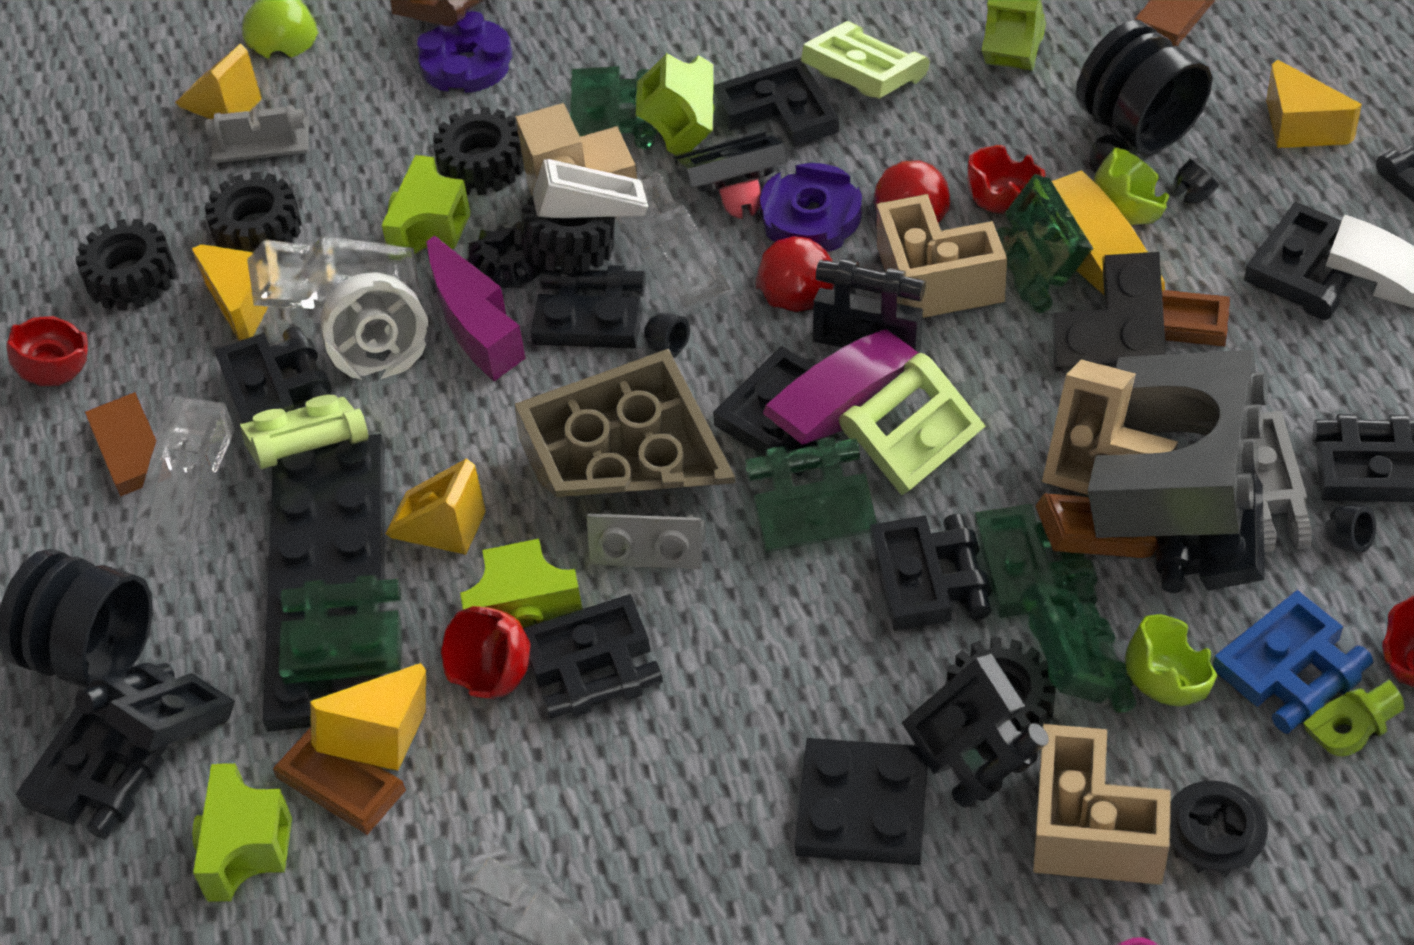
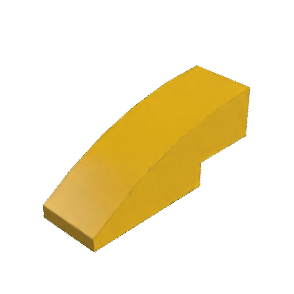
[1036,170,1165,295]

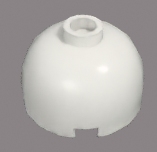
[320,272,428,380]

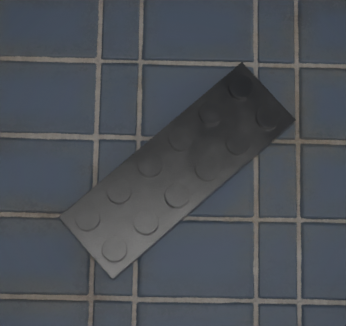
[263,434,385,732]

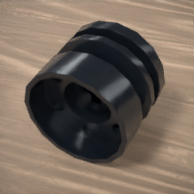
[1076,20,1213,155]
[0,549,153,689]

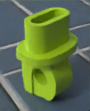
[1303,680,1405,756]

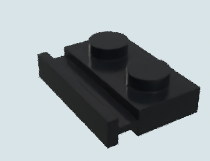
[673,131,788,191]

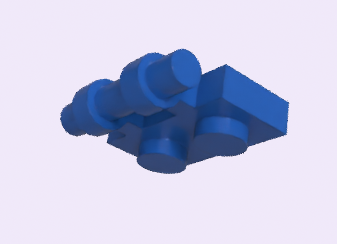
[1213,590,1373,734]

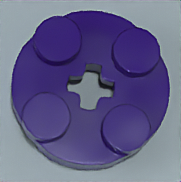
[417,11,513,93]
[760,163,862,252]

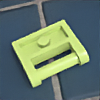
[801,21,930,99]
[839,353,986,496]
[240,395,368,469]

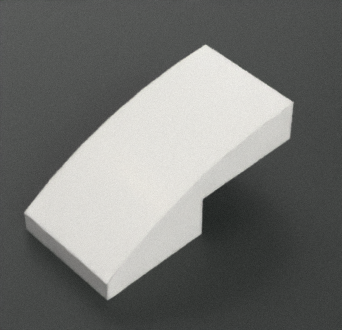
[1326,214,1414,308]

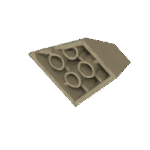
[514,349,735,497]

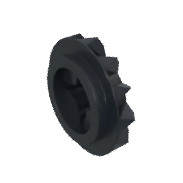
[467,221,546,288]
[1169,781,1268,877]

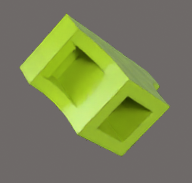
[981,0,1046,71]
[636,53,715,155]
[381,155,471,261]
[460,539,583,628]
[192,763,292,902]

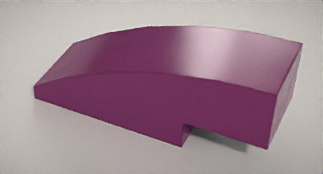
[427,236,526,382]
[763,329,919,444]

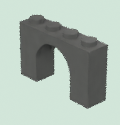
[1088,350,1268,538]

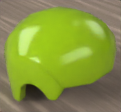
[241,0,318,59]
[1093,147,1169,225]
[1124,614,1217,707]

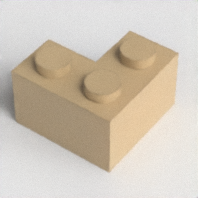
[516,103,637,196]
[876,194,1007,318]
[1042,360,1178,495]
[1033,724,1170,885]

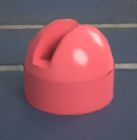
[719,179,761,219]

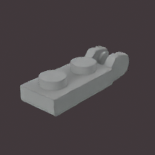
[1256,411,1312,552]

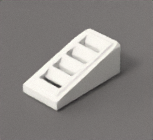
[533,159,648,218]

